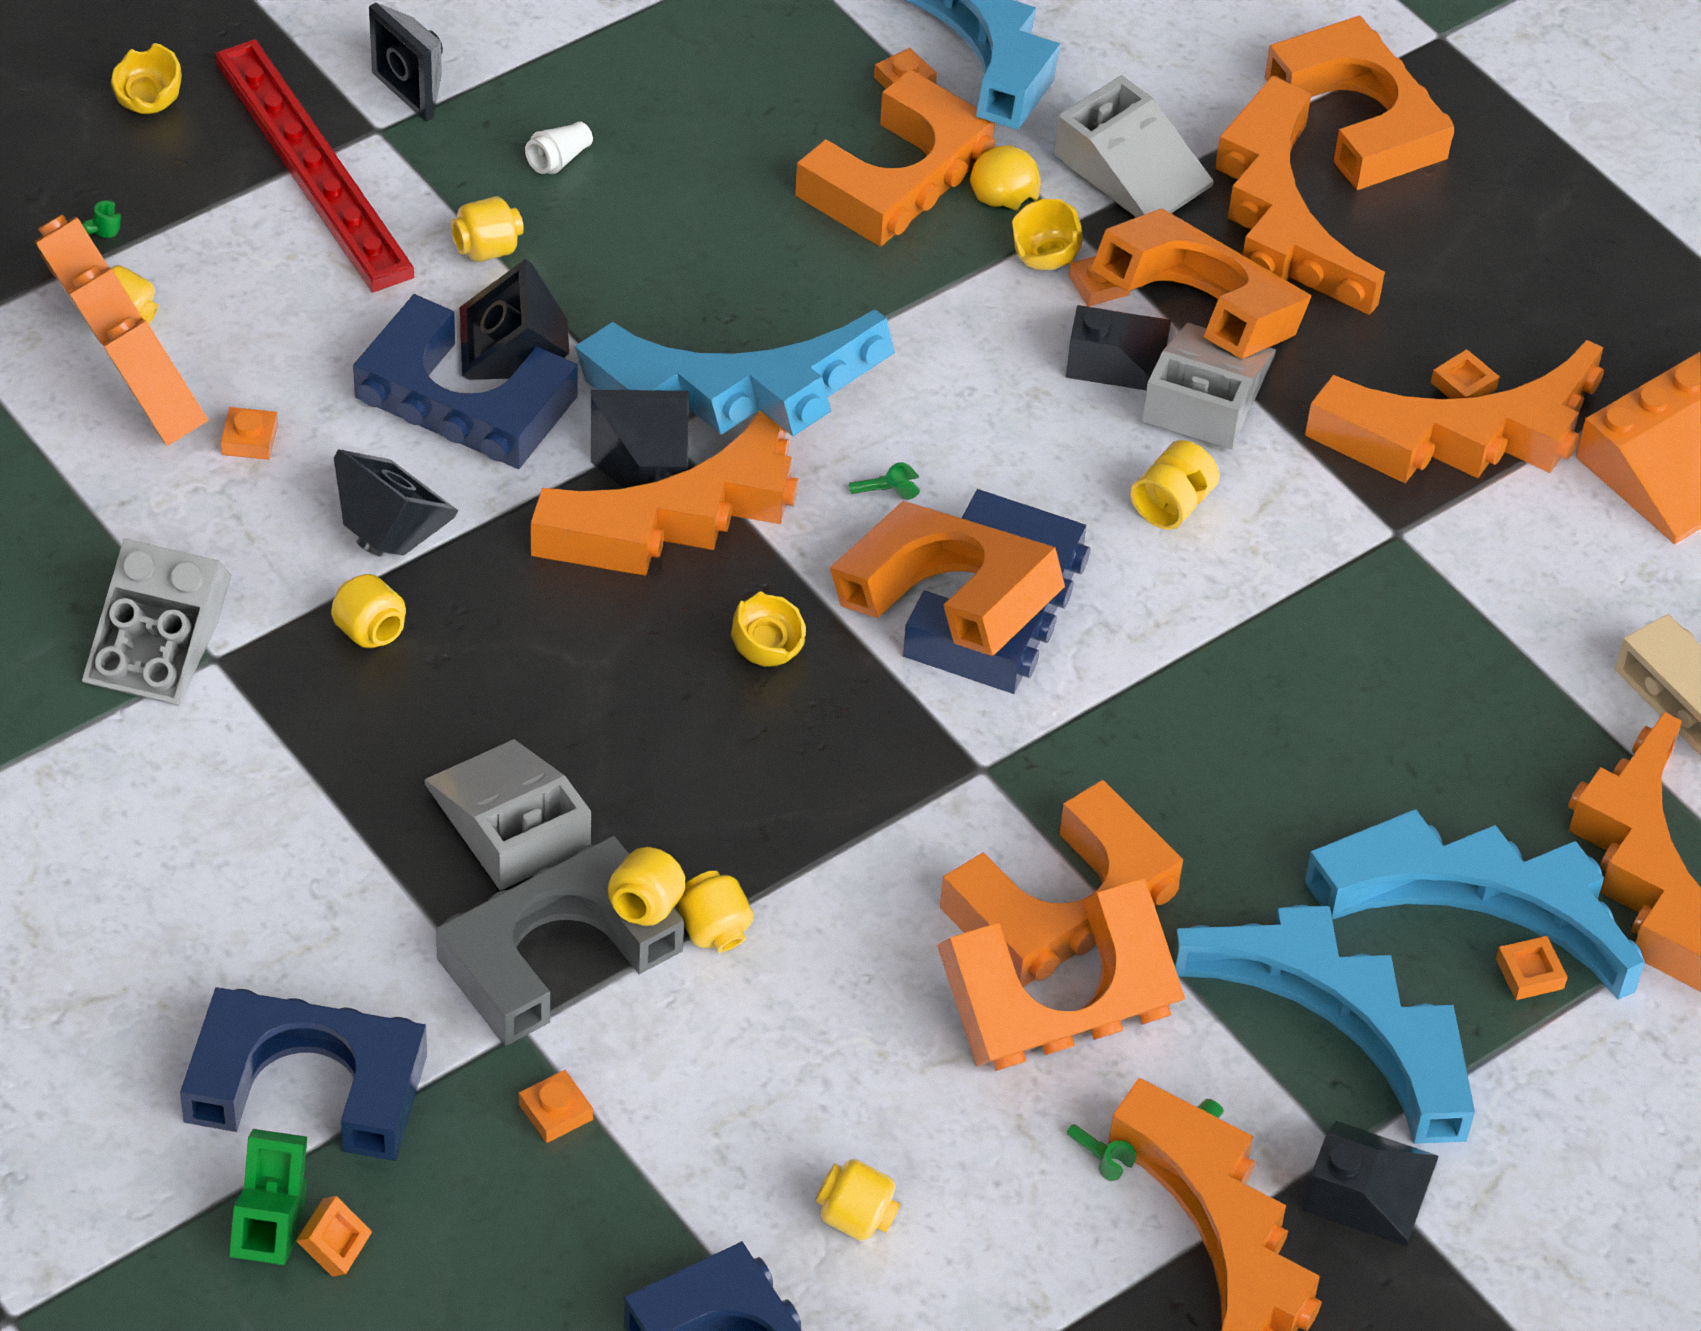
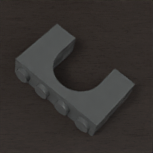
[436,836,684,1047]

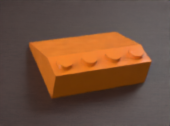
[1576,351,1701,544]

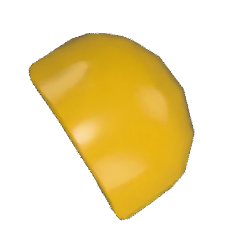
[111,43,182,114]
[970,144,1042,210]
[1012,198,1083,270]
[731,591,806,667]

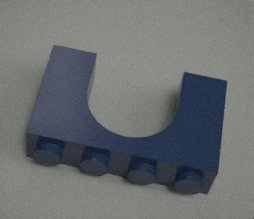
[353,294,578,469]
[903,489,1091,694]
[180,987,427,1161]
[624,1241,802,1331]

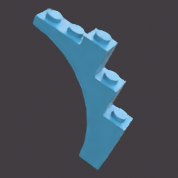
[906,0,1061,130]
[575,309,895,436]
[1304,809,1645,1000]
[1172,905,1475,1144]

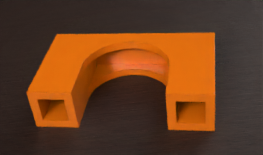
[1264,15,1455,190]
[795,69,996,247]
[1091,208,1312,360]
[830,501,1065,656]
[940,780,1183,987]
[937,878,1185,1071]

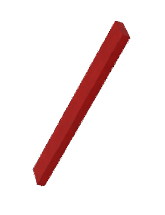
[215,39,414,293]

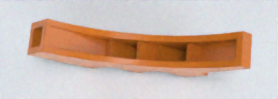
[1215,76,1385,315]
[34,214,209,446]
[1305,340,1604,484]
[531,411,799,576]
[1568,712,1701,992]
[1108,1077,1322,1331]

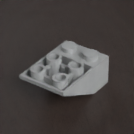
[1053,75,1214,217]
[1142,323,1276,450]
[82,539,232,706]
[424,739,591,891]

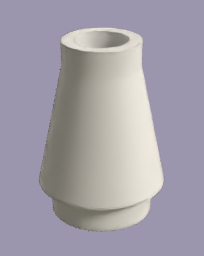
[525,121,593,174]

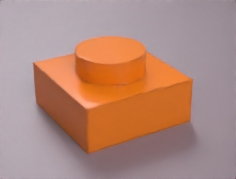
[874,48,937,89]
[1068,256,1130,307]
[1431,349,1500,399]
[220,407,278,460]
[1496,936,1567,1000]
[519,1069,593,1143]
[296,1196,372,1277]

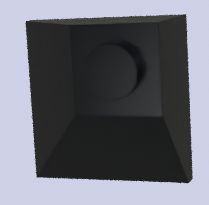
[369,2,443,122]
[459,259,570,380]
[1066,305,1171,391]
[591,390,689,488]
[333,449,459,557]
[1303,1121,1439,1246]

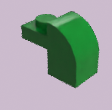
[229,1129,307,1265]

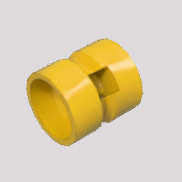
[1130,440,1220,530]

